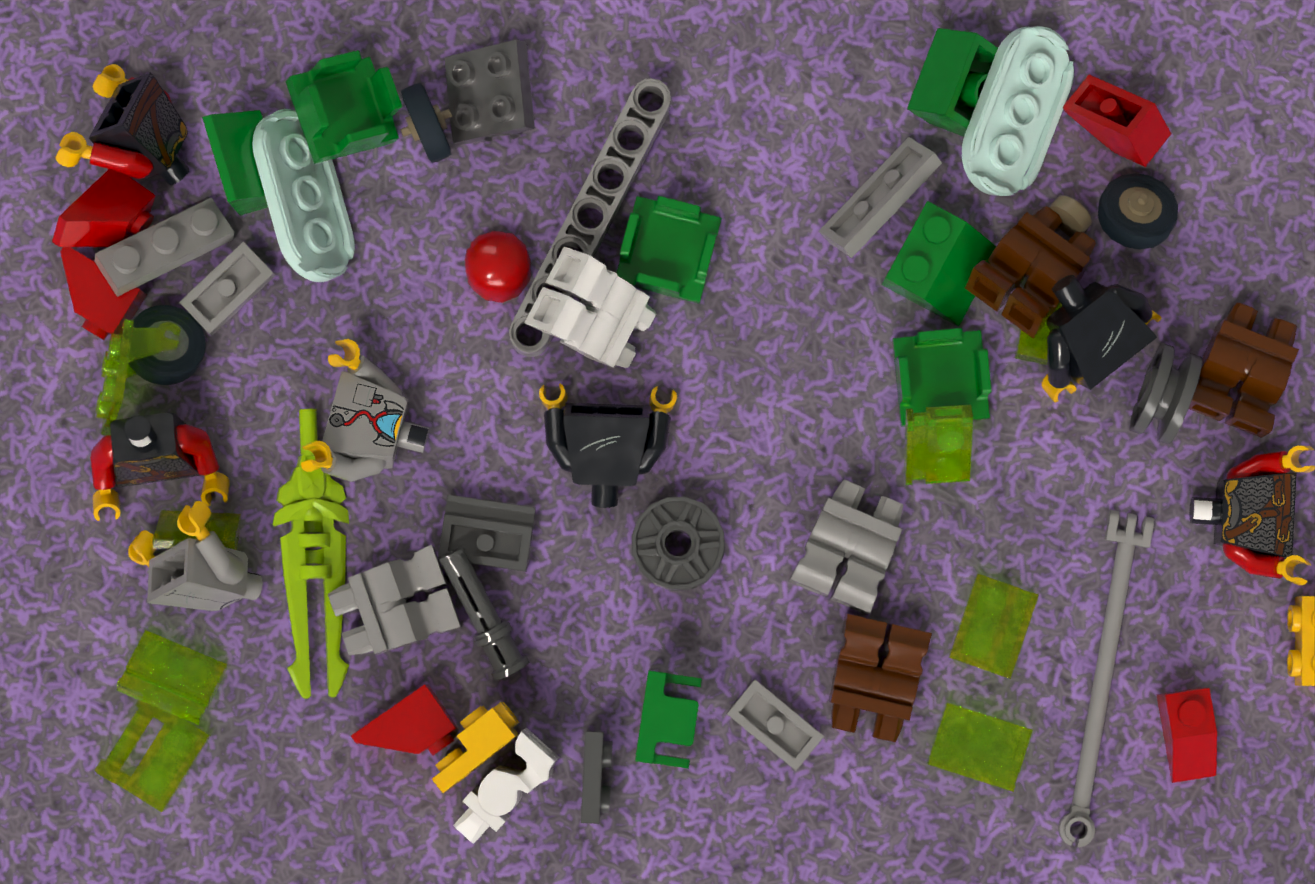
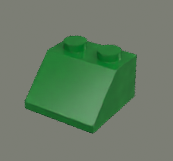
[907,28,998,137]
[202,110,268,216]
[881,201,996,327]

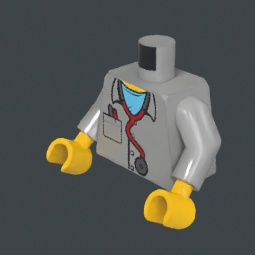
[301,339,430,482]
[128,501,263,611]

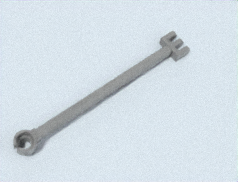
[1058,509,1154,847]

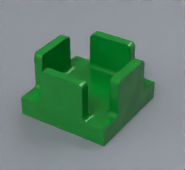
[286,50,402,164]
[616,196,722,304]
[892,328,992,427]
[635,670,702,769]

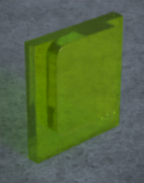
[153,510,241,550]

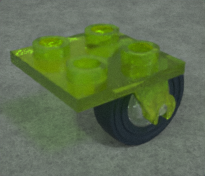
[95,305,206,436]

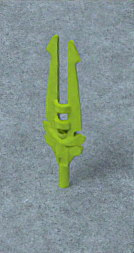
[272,409,349,699]

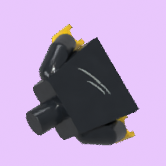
[1041,275,1162,403]
[539,383,677,508]

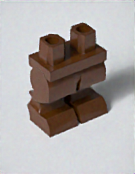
[965,206,1096,339]
[1189,302,1299,438]
[829,614,932,742]

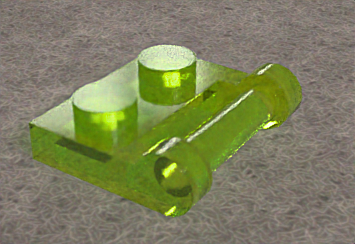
[94,693,211,812]

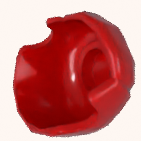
[465,230,531,303]

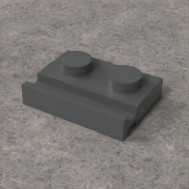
[438,494,536,572]
[581,731,613,824]

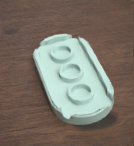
[962,26,1074,196]
[253,109,355,282]

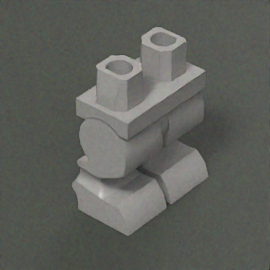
[788,480,903,615]
[328,545,462,656]

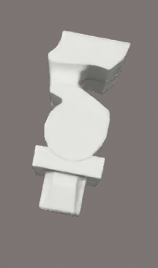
[524,247,656,368]
[453,728,559,844]

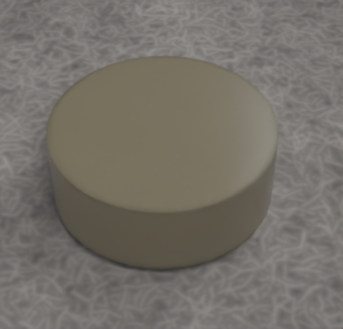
[1049,196,1092,237]

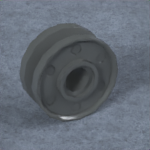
[1129,343,1202,444]
[632,497,725,591]

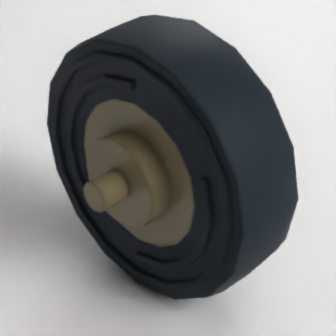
[400,83,452,163]
[1097,173,1178,250]

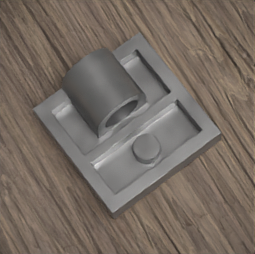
[444,40,535,145]

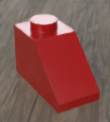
[1063,74,1172,167]
[52,169,156,247]
[60,247,147,340]
[351,684,458,756]
[1157,687,1217,783]

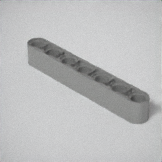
[509,78,671,357]

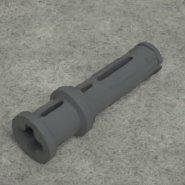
[438,546,530,680]

